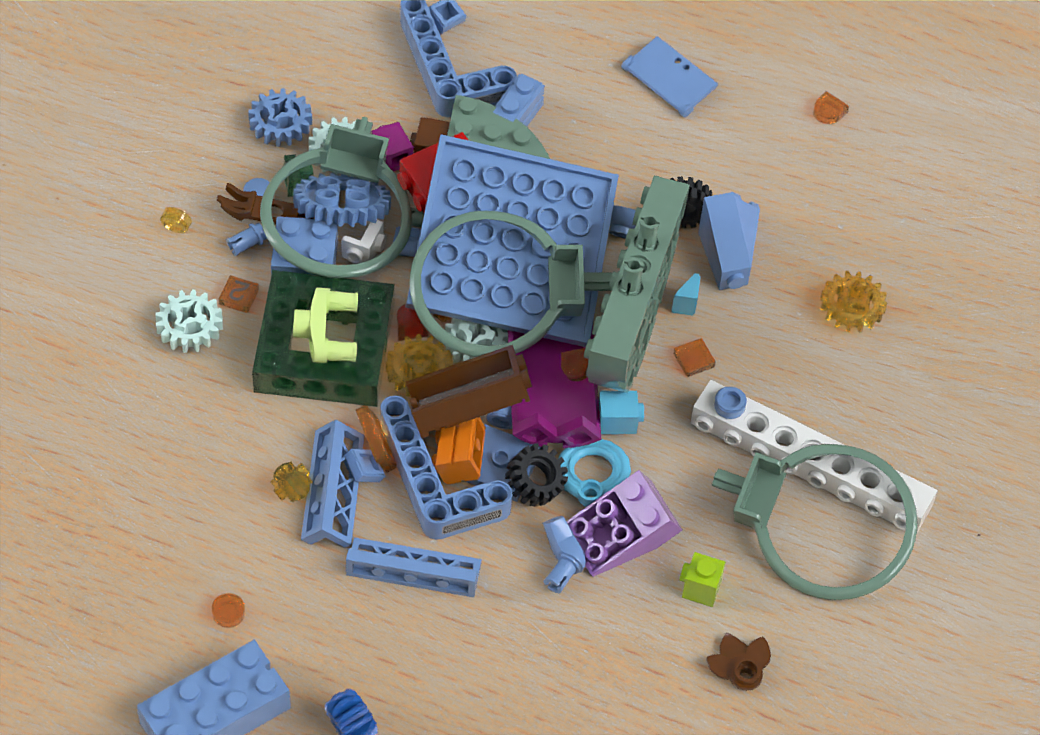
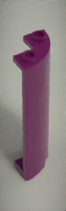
[508,325,602,448]

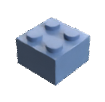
[271,217,338,291]

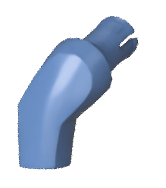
[543,516,586,594]

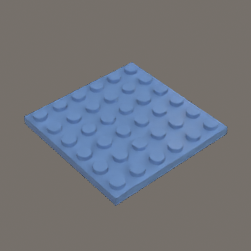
[405,134,619,347]

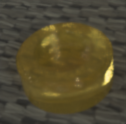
[160,207,192,233]

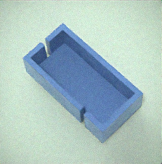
[137,639,291,735]

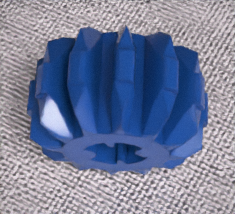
[325,689,378,735]

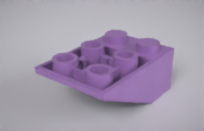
[567,470,683,577]

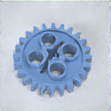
[293,172,391,227]

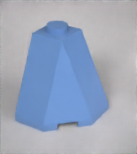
[698,192,760,290]

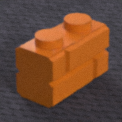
[432,417,486,484]

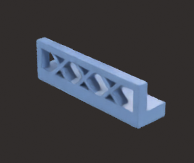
[301,420,365,548]
[346,537,482,597]

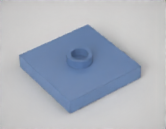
[463,424,540,502]

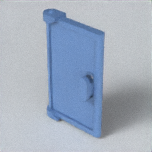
[621,36,718,118]

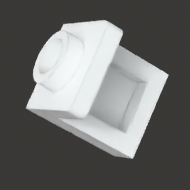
[341,220,387,264]

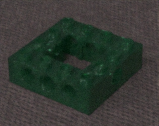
[252,270,395,407]

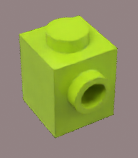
[679,552,726,607]

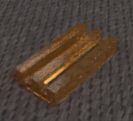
[355,405,397,473]

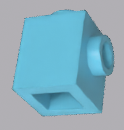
[599,391,644,434]

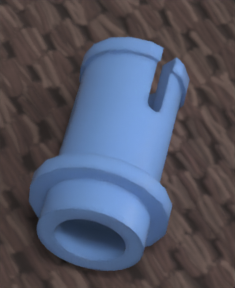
[226,223,267,256]

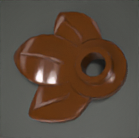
[706,633,771,691]

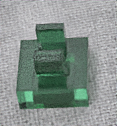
[283,154,314,197]

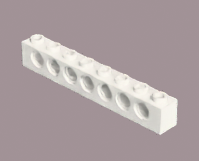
[690,380,938,533]

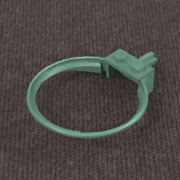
[260,117,412,278]
[410,211,612,357]
[712,444,917,600]

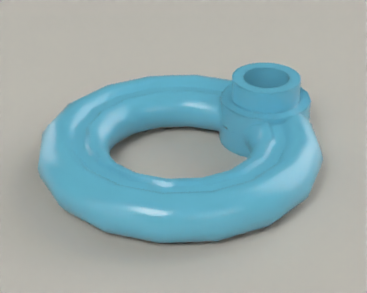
[558,439,631,507]

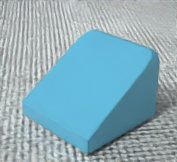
[672,273,701,316]

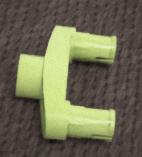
[293,288,358,363]

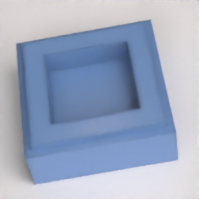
[345,449,386,482]

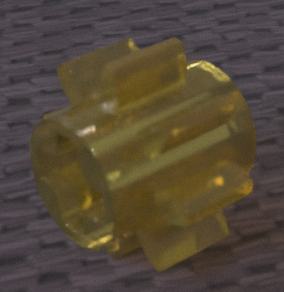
[271,461,313,502]

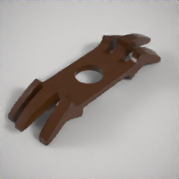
[217,183,315,225]

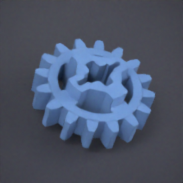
[248,88,312,147]

